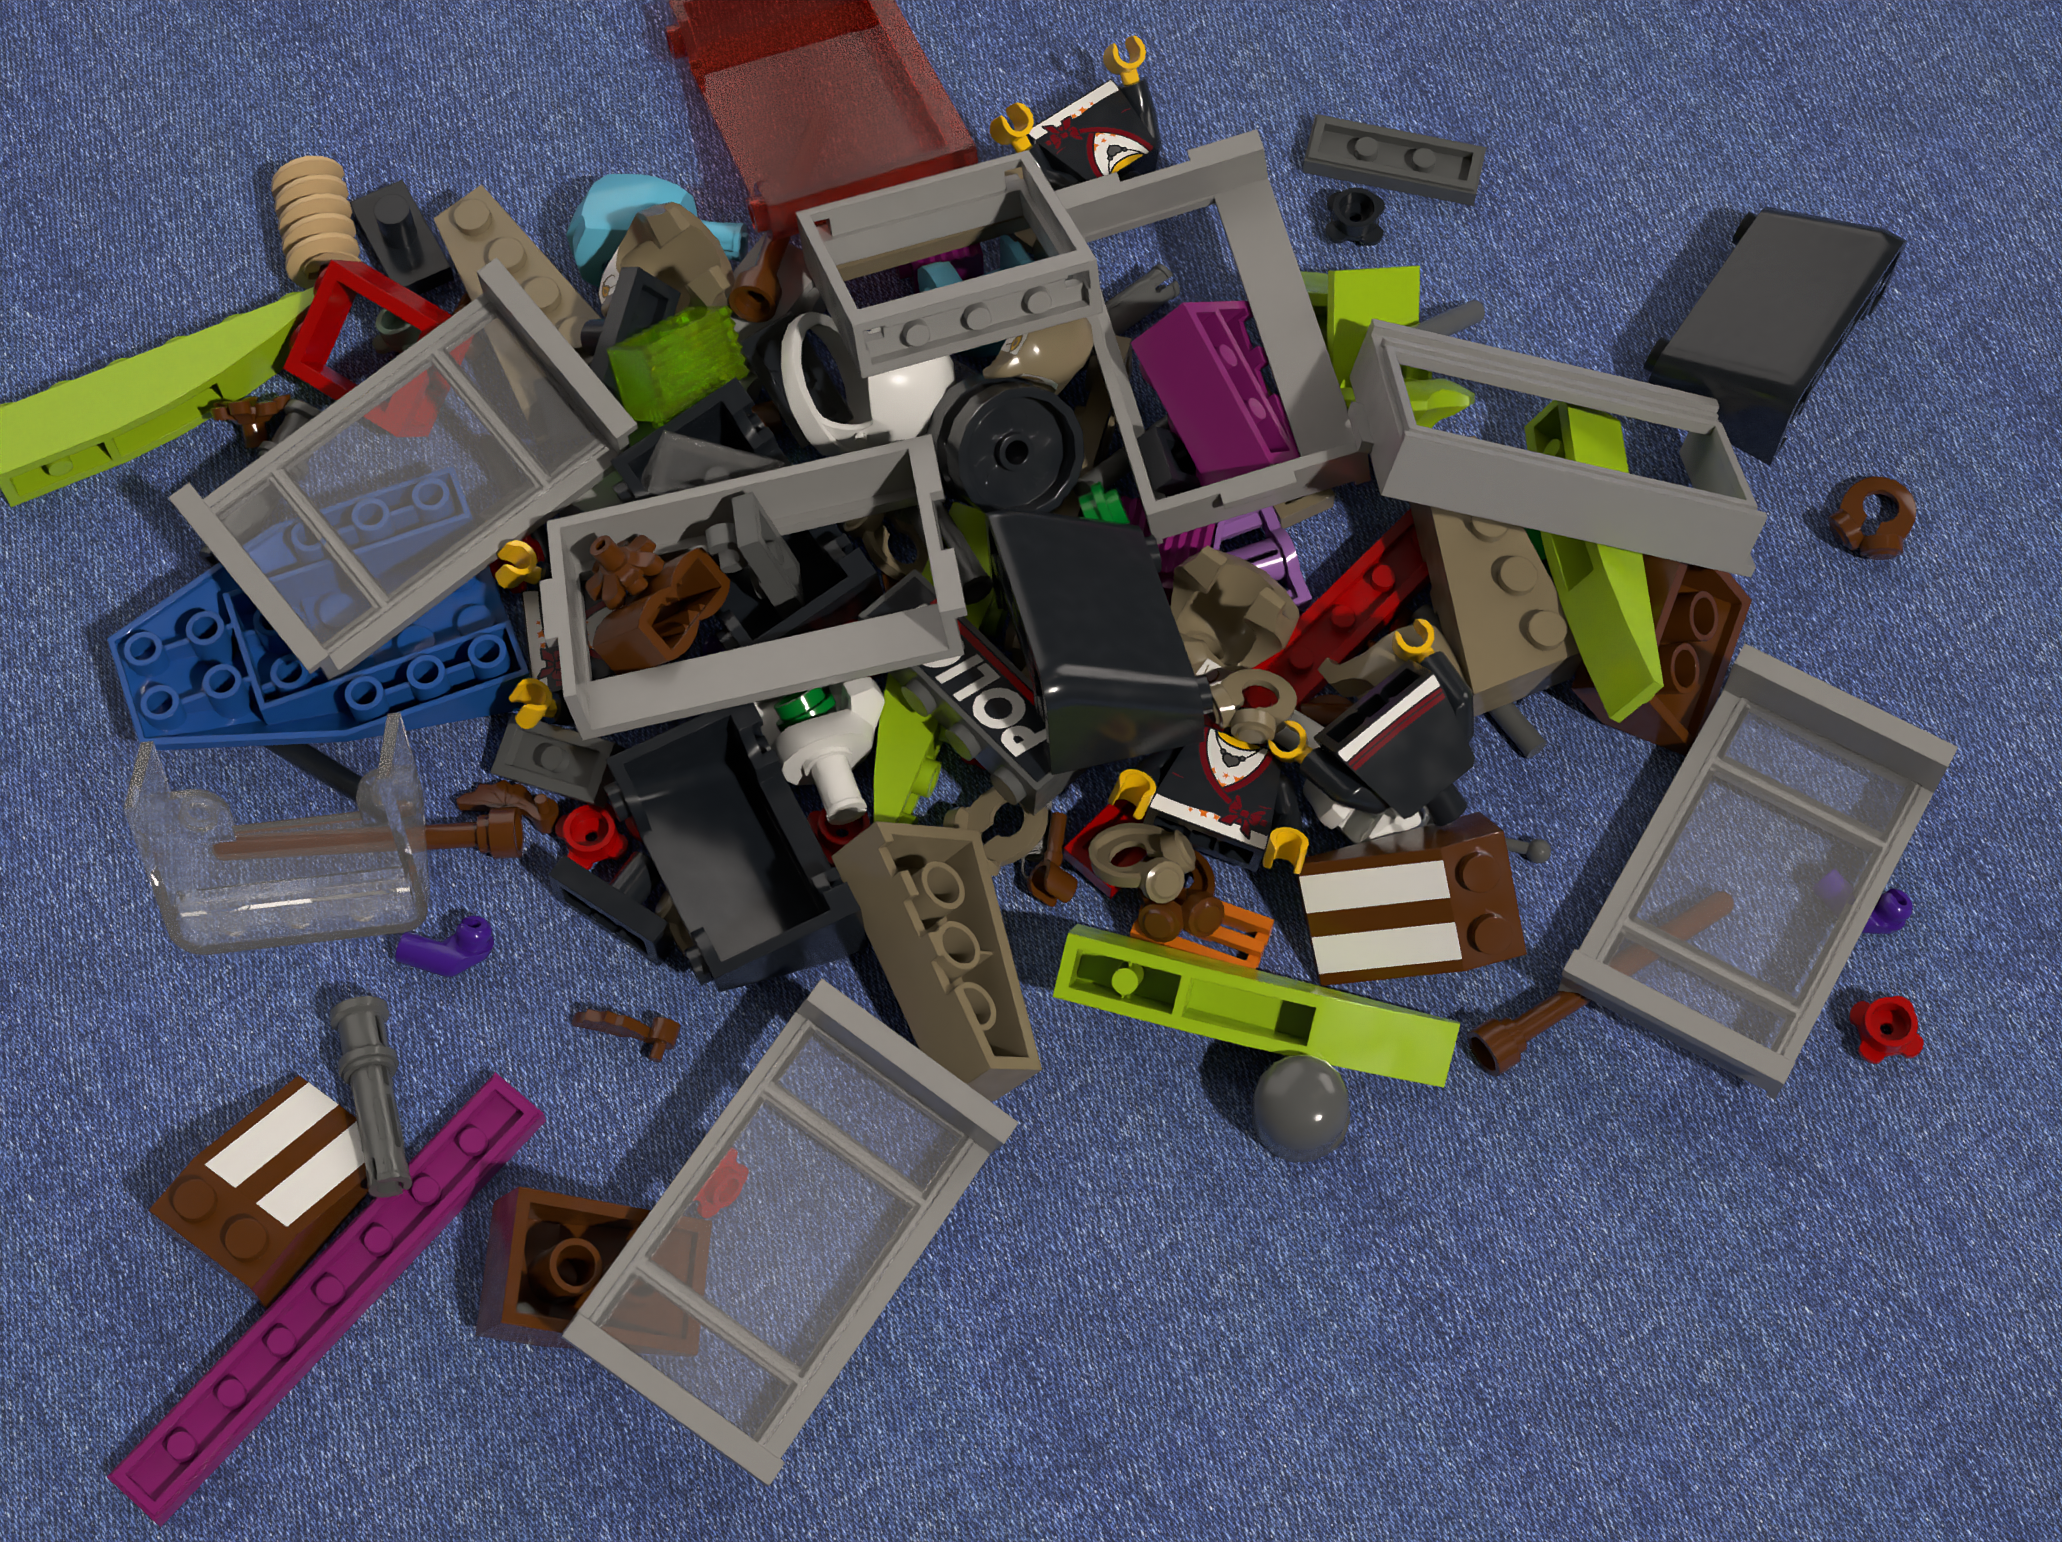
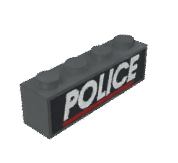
[858,569,1089,816]

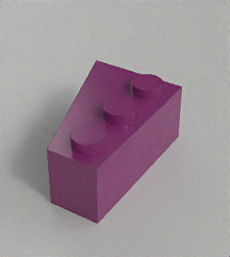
[1130,301,1300,487]

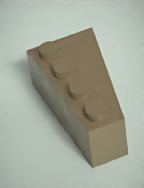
[433,184,601,446]
[1409,435,1582,717]
[831,821,1042,1101]

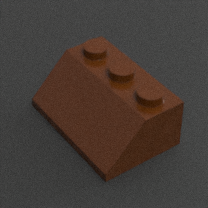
[1571,554,1752,756]

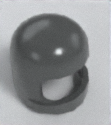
[1251,1055,1350,1162]

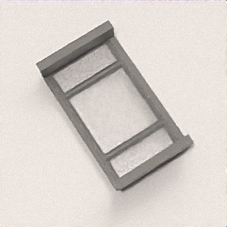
[168,257,638,681]
[1557,644,1958,1100]
[561,978,1019,1487]

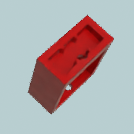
[283,259,475,438]

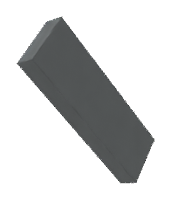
[1303,114,1487,206]

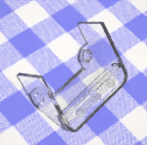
[123,712,430,955]

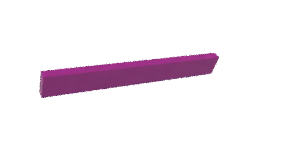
[107,1072,547,1527]

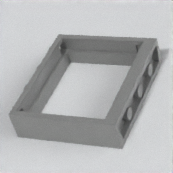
[795,150,1103,379]

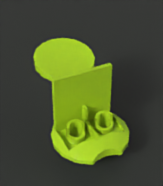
[1300,265,1475,428]

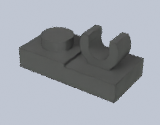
[705,492,805,619]
[490,713,626,808]

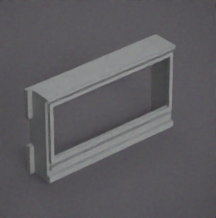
[1054,129,1371,545]
[1348,318,1768,578]
[539,434,968,741]

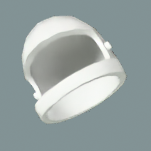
[781,312,956,457]

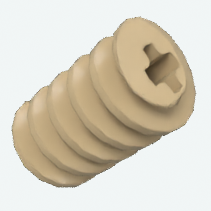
[270,155,361,289]

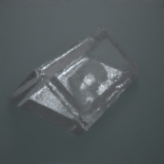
[641,430,785,495]

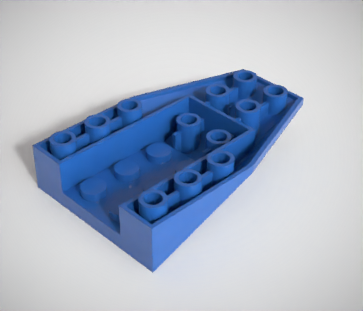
[107,466,531,751]

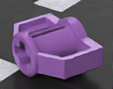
[1212,506,1312,610]

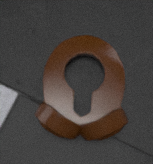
[1827,476,1916,560]
[1137,849,1225,943]

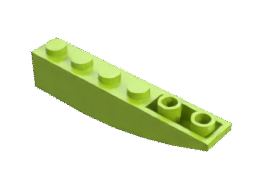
[0,287,314,507]
[1524,400,1664,723]
[874,501,1008,825]
[1052,924,1460,1088]

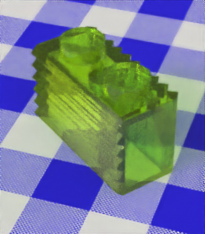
[607,306,749,428]

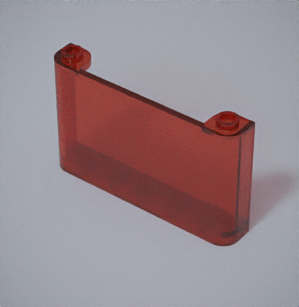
[664,0,978,242]

